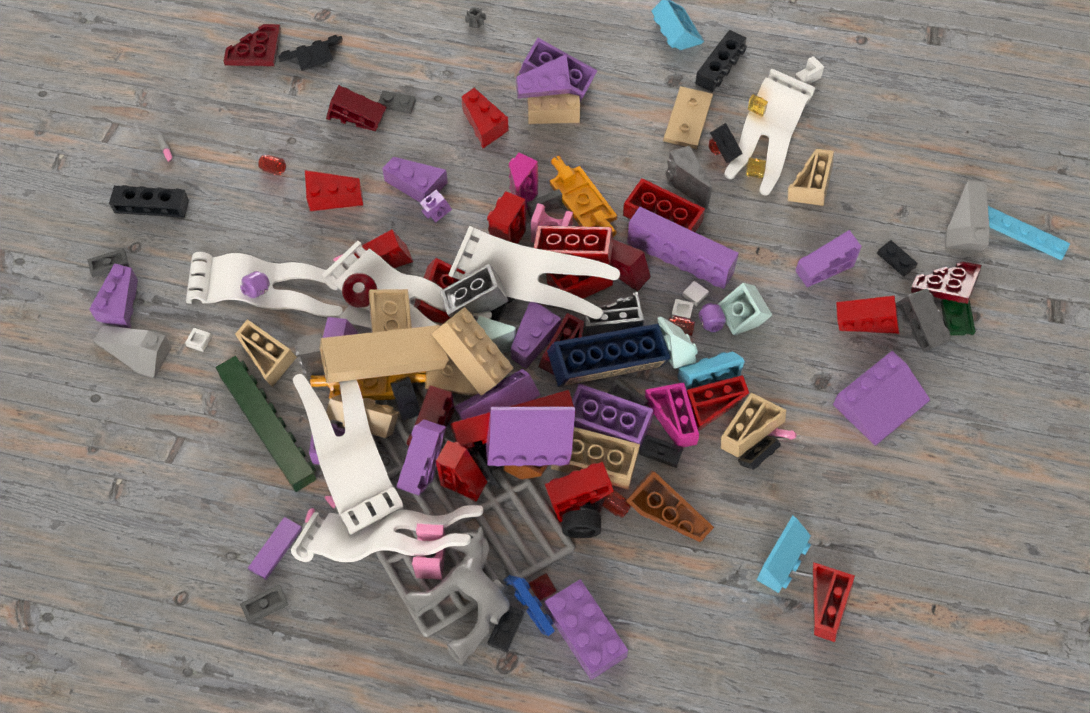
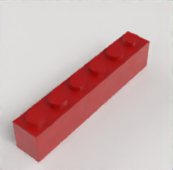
[451,390,576,449]

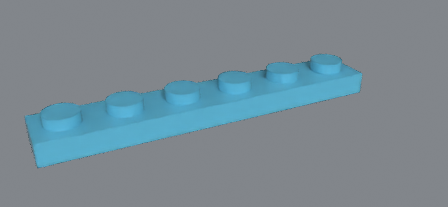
[988,206,1070,260]

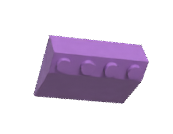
[833,351,930,446]
[486,407,575,466]

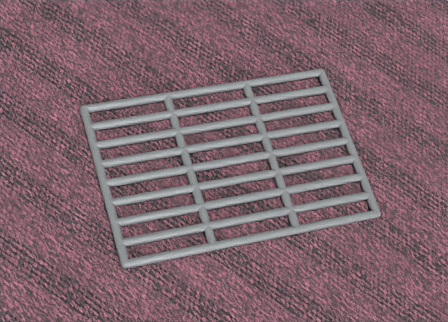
[308,382,575,637]

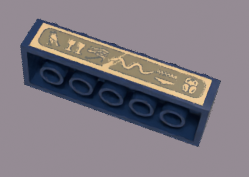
[547,323,671,387]

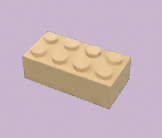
[432,307,513,396]
[551,427,640,490]

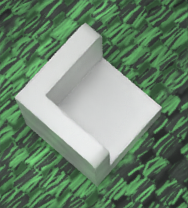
[795,56,824,85]

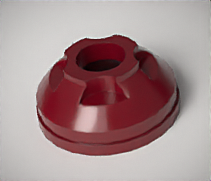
[342,273,377,308]

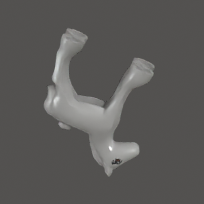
[404,526,510,666]

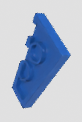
[503,575,555,636]

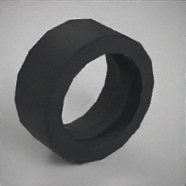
[562,510,601,538]

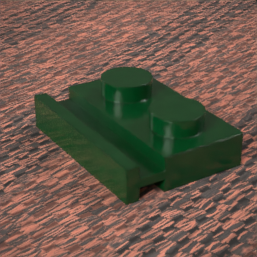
[941,299,976,335]

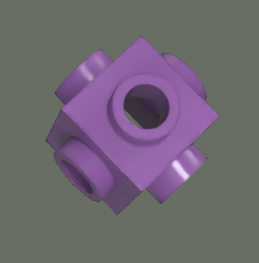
[420,189,452,223]

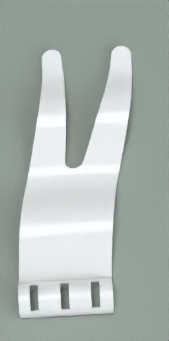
[724,69,815,196]
[448,226,620,319]
[322,241,492,328]
[186,252,343,318]
[293,374,403,535]
[291,505,484,562]

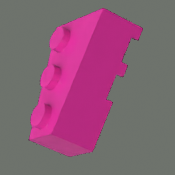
[645,382,699,448]

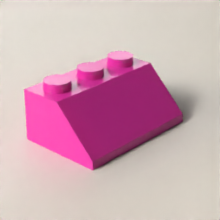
[508,153,538,210]

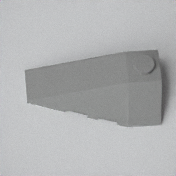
[945,181,989,252]
[94,325,172,378]

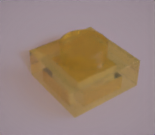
[748,94,768,117]
[745,158,766,179]

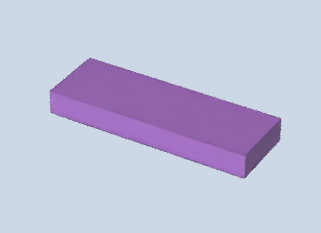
[248,517,302,580]

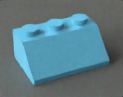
[651,0,704,50]
[677,351,745,391]
[757,515,811,593]

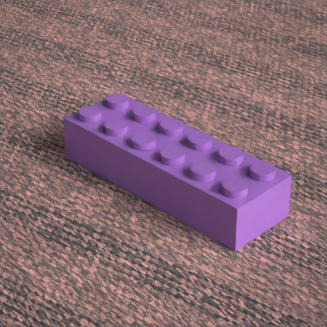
[627,206,739,289]

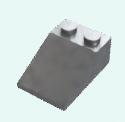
[666,146,712,208]
[440,263,508,317]

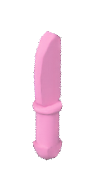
[769,428,797,440]

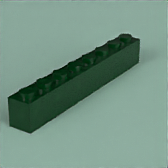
[215,356,317,492]

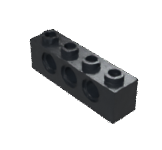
[695,30,747,92]
[109,185,189,218]

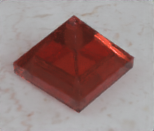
[528,573,557,601]

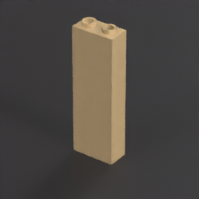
[319,325,449,383]

